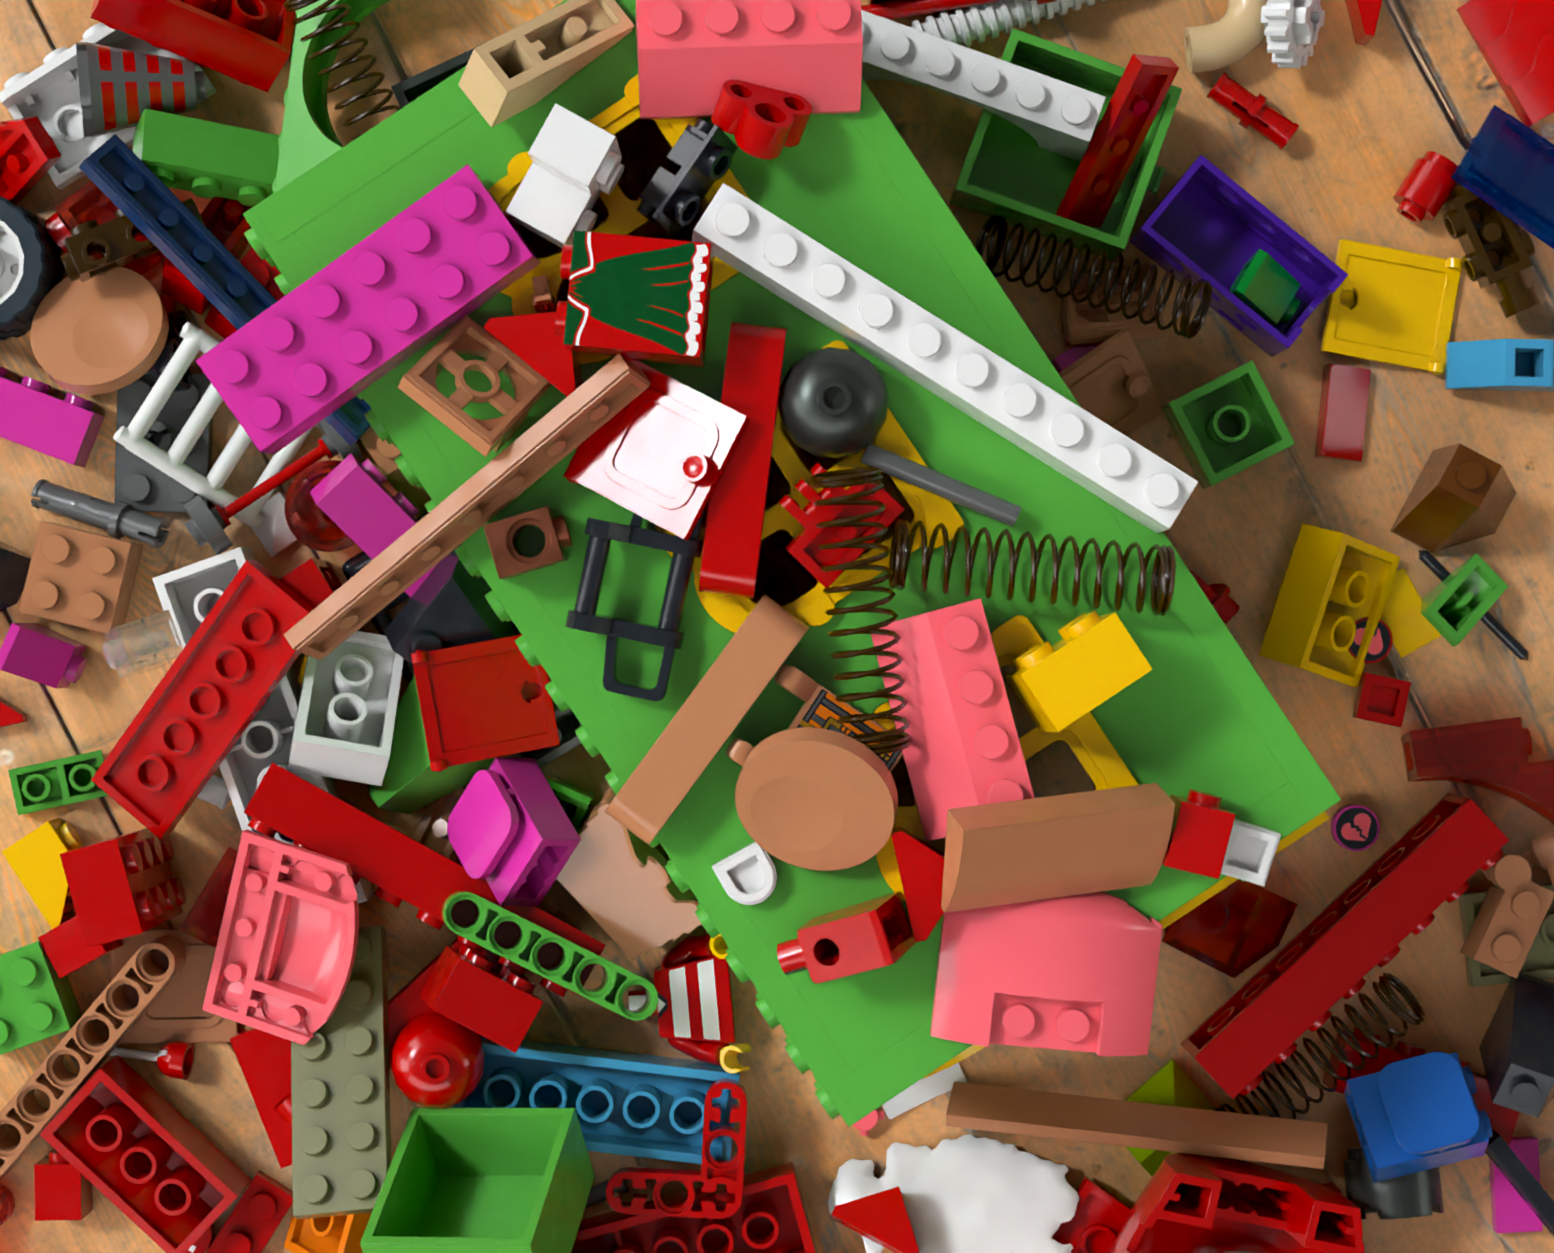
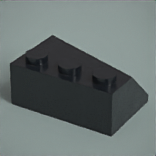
[384,544,521,664]

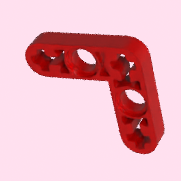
[605,1078,748,1219]

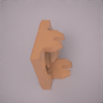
[1058,264,1165,346]
[398,315,551,457]

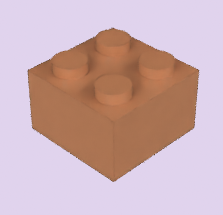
[18,521,144,634]

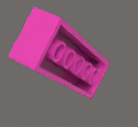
[195,164,541,454]

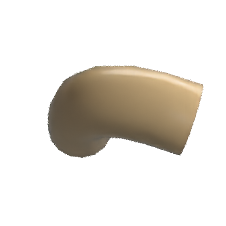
[1184,0,1268,73]

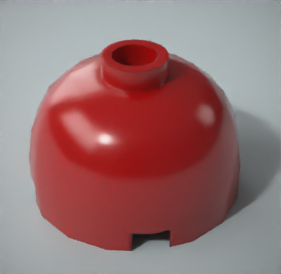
[390,1013,485,1109]

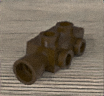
[1443,178,1541,318]
[60,198,204,282]

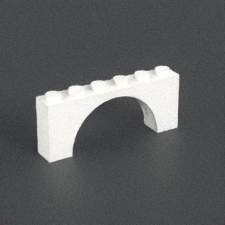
[861,10,1106,162]

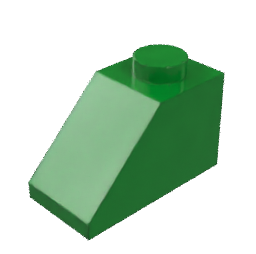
[1229,249,1301,327]

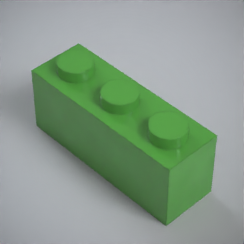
[133,108,279,207]

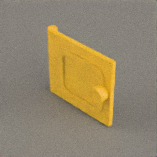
[1321,239,1463,375]

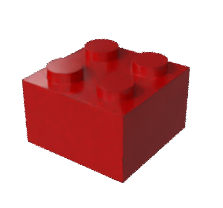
[419,944,543,1053]

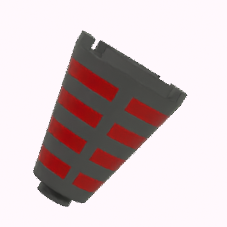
[76,42,206,138]

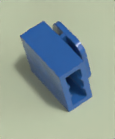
[1344,1052,1493,1183]

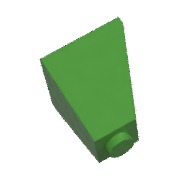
[368,675,510,814]

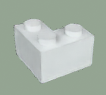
[506,103,625,248]

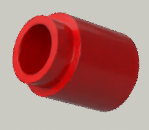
[1393,151,1459,224]

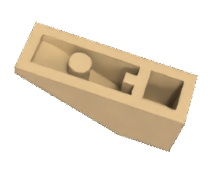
[458,0,635,128]

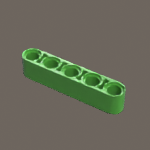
[442,891,659,1021]

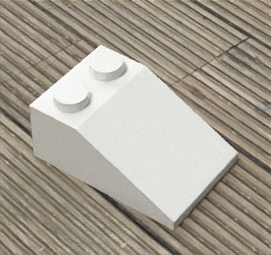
[287,631,404,786]

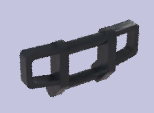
[565,506,706,701]

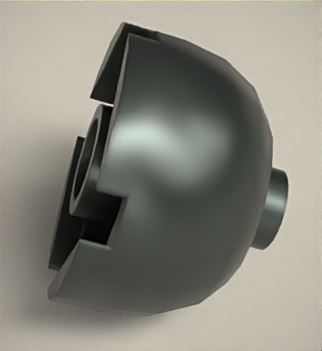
[778,347,889,458]

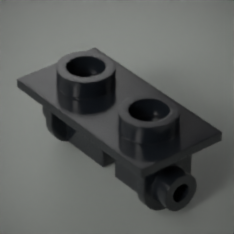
[636,118,738,239]

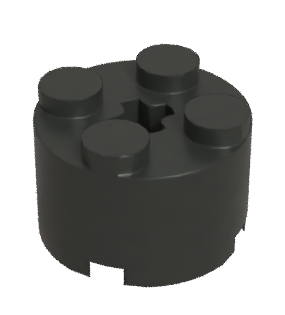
[1343,1148,1444,1219]

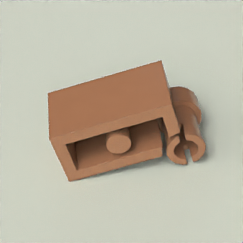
[1460,853,1554,979]

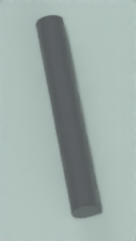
[860,443,1021,527]

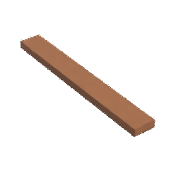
[283,354,651,660]
[946,1082,1328,1169]

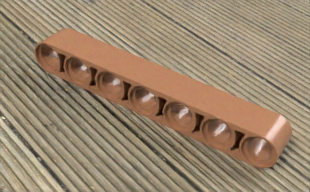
[0,935,187,1180]

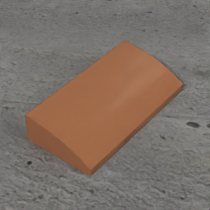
[941,783,1175,913]

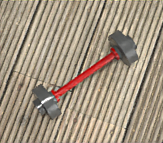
[183,419,364,555]

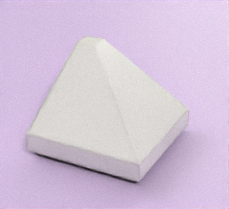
[251,492,310,557]

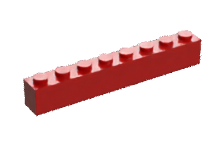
[243,762,606,997]

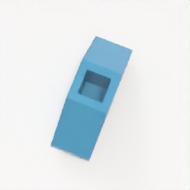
[1445,339,1554,392]

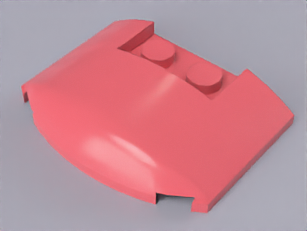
[202,830,359,1045]
[930,891,1162,1056]

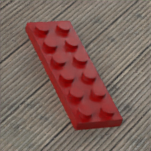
[91,559,314,839]

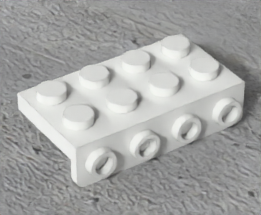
[0,23,217,190]

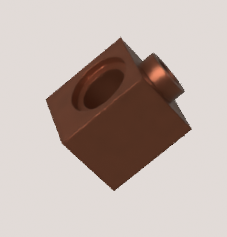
[483,506,573,580]

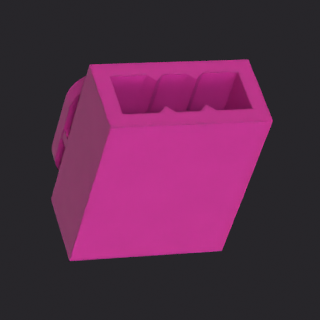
[447,757,581,906]

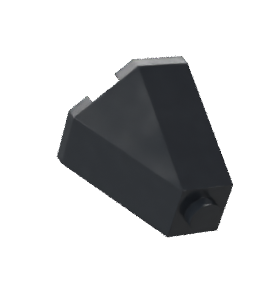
[1479,972,1554,1118]

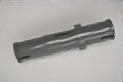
[31,479,170,548]

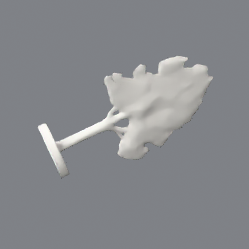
[828,1134,1080,1253]

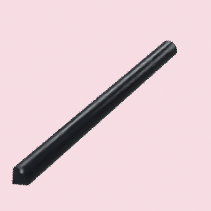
[1419,550,1528,660]

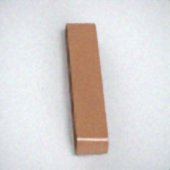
[605,595,809,845]

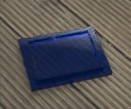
[1451,105,1554,249]

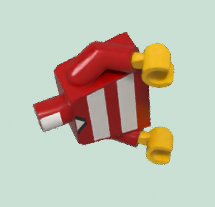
[628,934,751,1074]

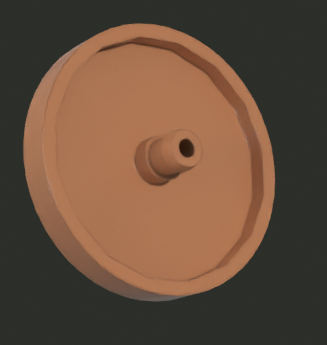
[30,267,169,395]
[735,727,898,871]

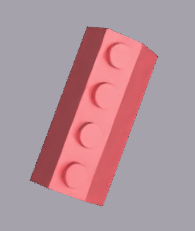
[635,0,863,120]
[870,598,1035,841]

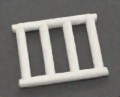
[113,322,318,529]

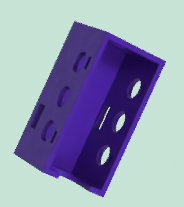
[1129,155,1348,357]

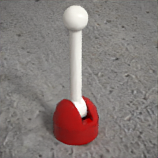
[109,1041,194,1080]

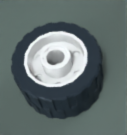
[0,196,65,340]

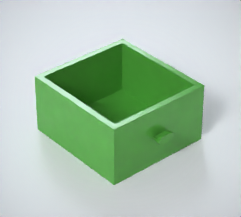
[949,28,1182,261]
[360,1108,595,1253]

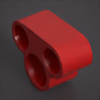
[711,80,812,160]

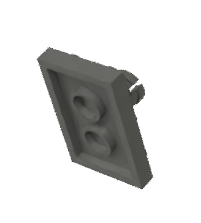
[114,374,213,513]

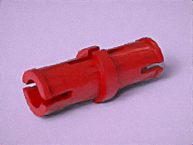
[1206,72,1299,150]

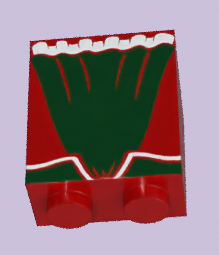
[555,230,714,368]

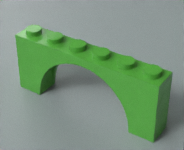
[272,0,390,193]

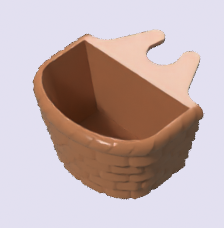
[556,787,703,961]

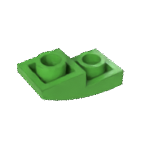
[8,750,109,815]

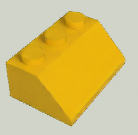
[1259,523,1401,688]

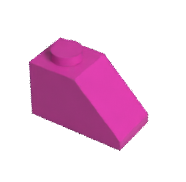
[0,623,87,689]

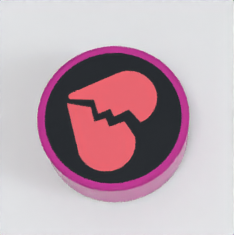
[1330,804,1380,851]

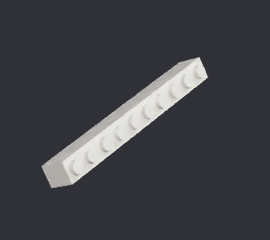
[692,183,1199,534]

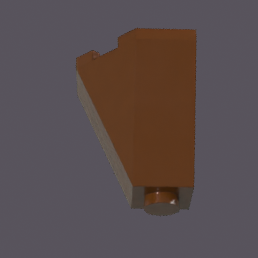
[1390,443,1516,553]

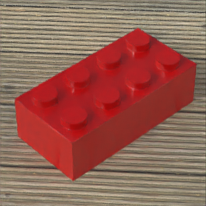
[60,828,186,948]

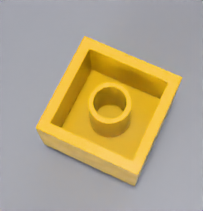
[1005,610,1153,732]

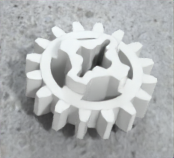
[1261,0,1325,68]

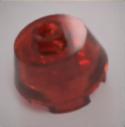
[284,460,355,552]

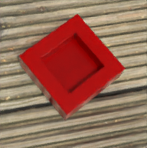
[1353,672,1411,728]

